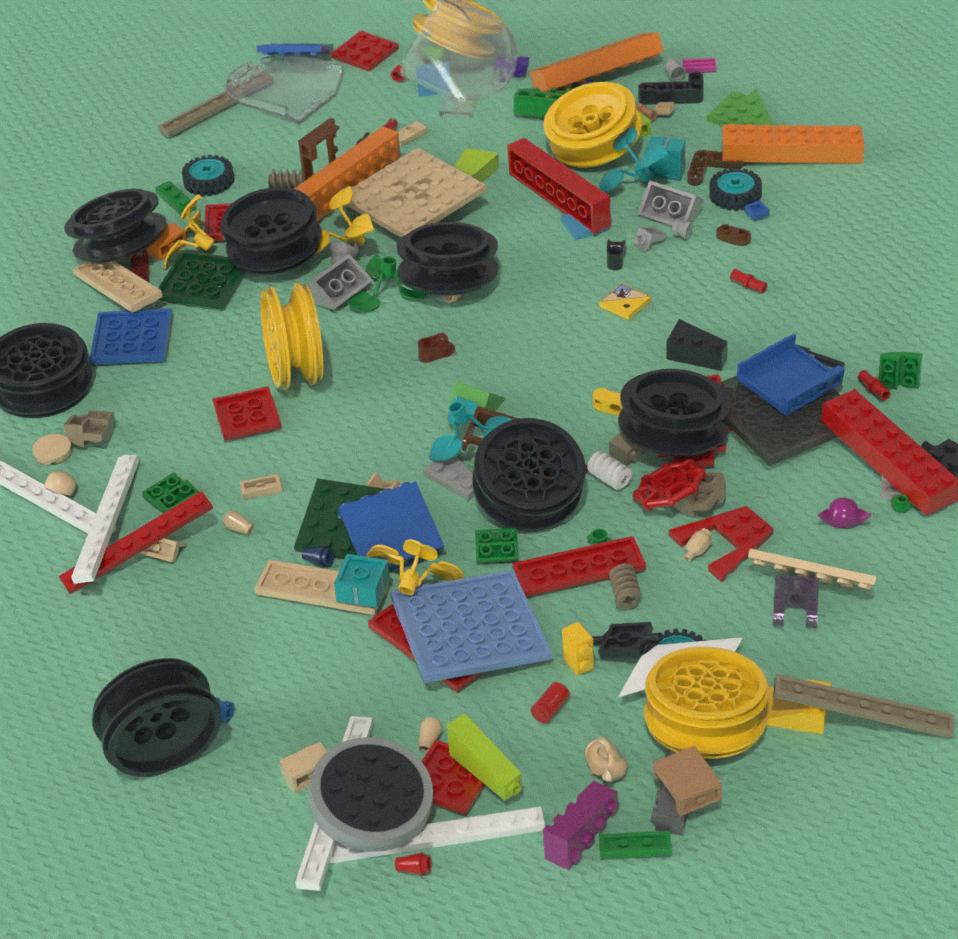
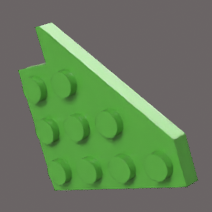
[707,89,773,126]

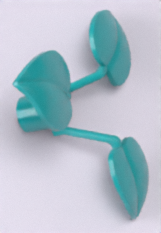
[599,127,669,193]
[429,395,512,461]

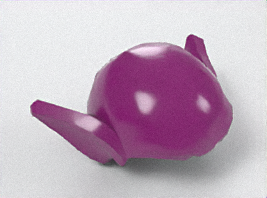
[818,497,871,529]

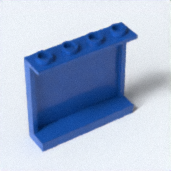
[736,333,845,416]
[337,481,444,572]

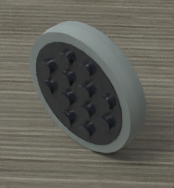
[309,737,433,852]

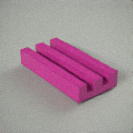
[682,58,716,73]

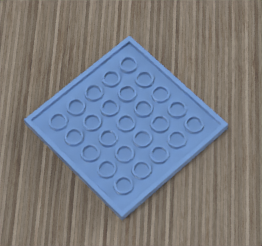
[390,570,552,683]

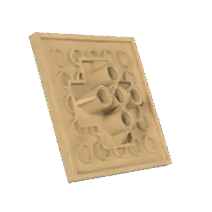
[346,148,487,238]

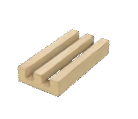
[239,474,283,500]

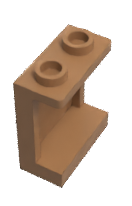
[653,746,722,816]

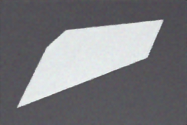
[618,637,743,698]

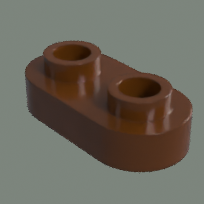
[716,224,751,246]

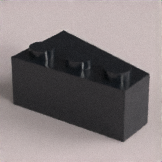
[666,319,728,371]

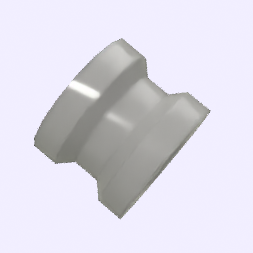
[672,218,693,239]

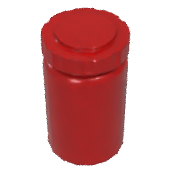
[531,682,570,723]

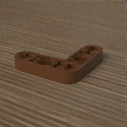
[687,150,744,186]

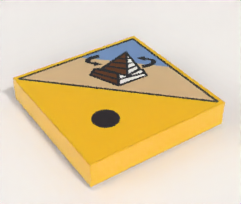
[599,283,651,320]

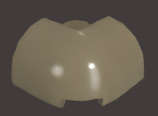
[64,411,114,447]
[674,472,726,517]

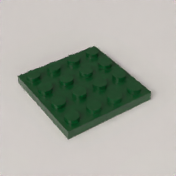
[158,250,245,309]
[294,478,384,560]

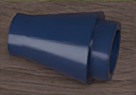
[302,546,334,567]

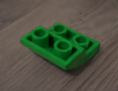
[878,352,923,390]
[142,472,199,513]
[475,528,518,563]

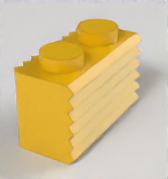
[562,622,595,675]

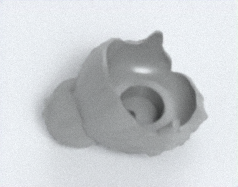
[330,240,359,265]

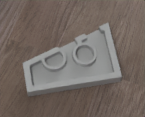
[423,456,475,501]

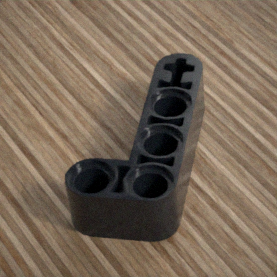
[638,72,704,105]

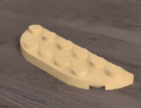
[748,549,877,590]

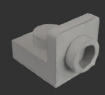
[634,227,666,251]

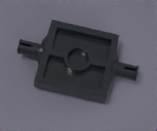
[921,439,958,478]
[592,622,662,658]

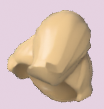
[585,738,628,782]

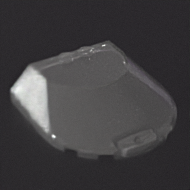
[401,0,517,102]
[225,55,344,125]

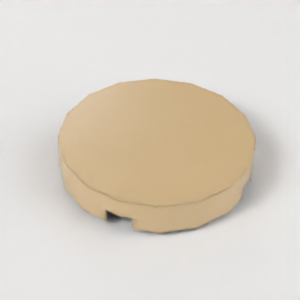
[32,434,72,465]

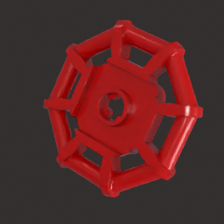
[633,459,706,510]

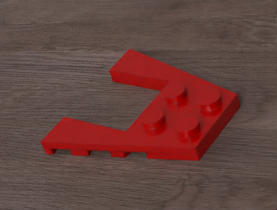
[669,506,774,583]

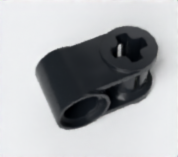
[607,240,626,270]

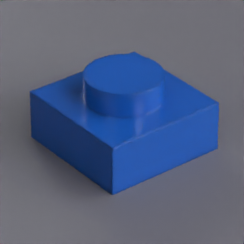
[744,200,770,221]

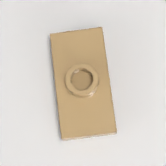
[397,121,428,146]

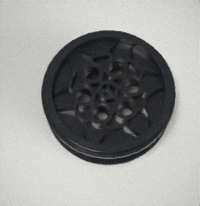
[220,187,322,275]
[0,323,93,418]
[472,418,586,532]
[92,658,221,777]

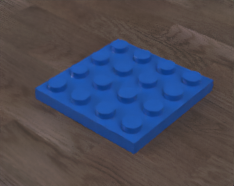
[257,44,333,55]
[89,308,172,365]

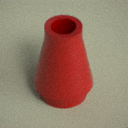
[395,852,432,876]

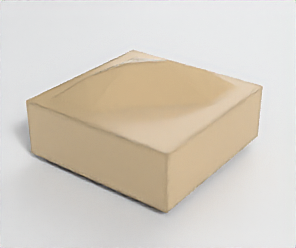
[653,102,675,115]

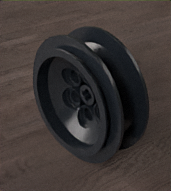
[64,189,167,263]
[397,222,499,296]
[618,369,731,457]

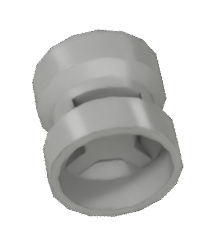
[664,58,686,81]

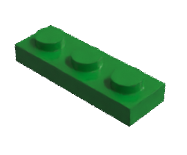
[155,181,196,216]
[599,831,672,859]

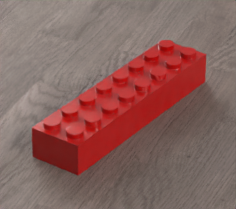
[507,138,611,234]
[821,389,958,516]

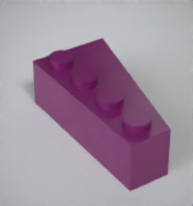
[543,780,619,871]

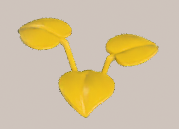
[315,186,375,254]
[164,194,215,269]
[366,539,464,595]

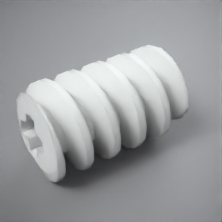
[587,451,633,490]

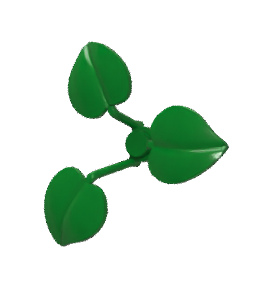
[349,254,429,312]

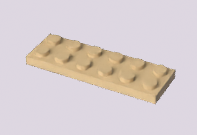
[73,261,163,313]
[254,560,389,615]

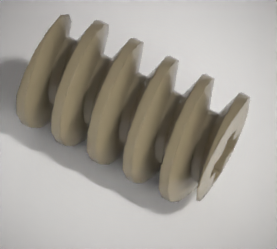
[268,169,304,189]
[608,564,642,610]

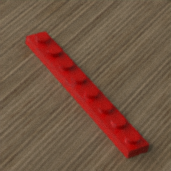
[59,491,213,594]

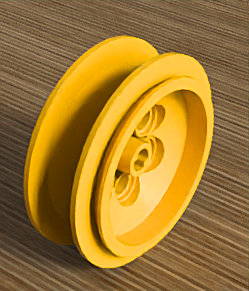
[543,82,642,168]

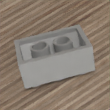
[637,181,704,226]
[308,254,373,310]

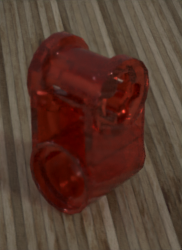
[418,333,455,363]

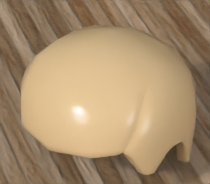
[44,470,76,496]

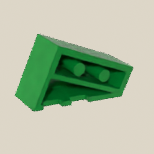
[513,88,571,119]

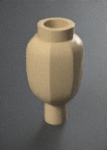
[683,528,712,562]

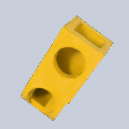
[593,388,623,416]

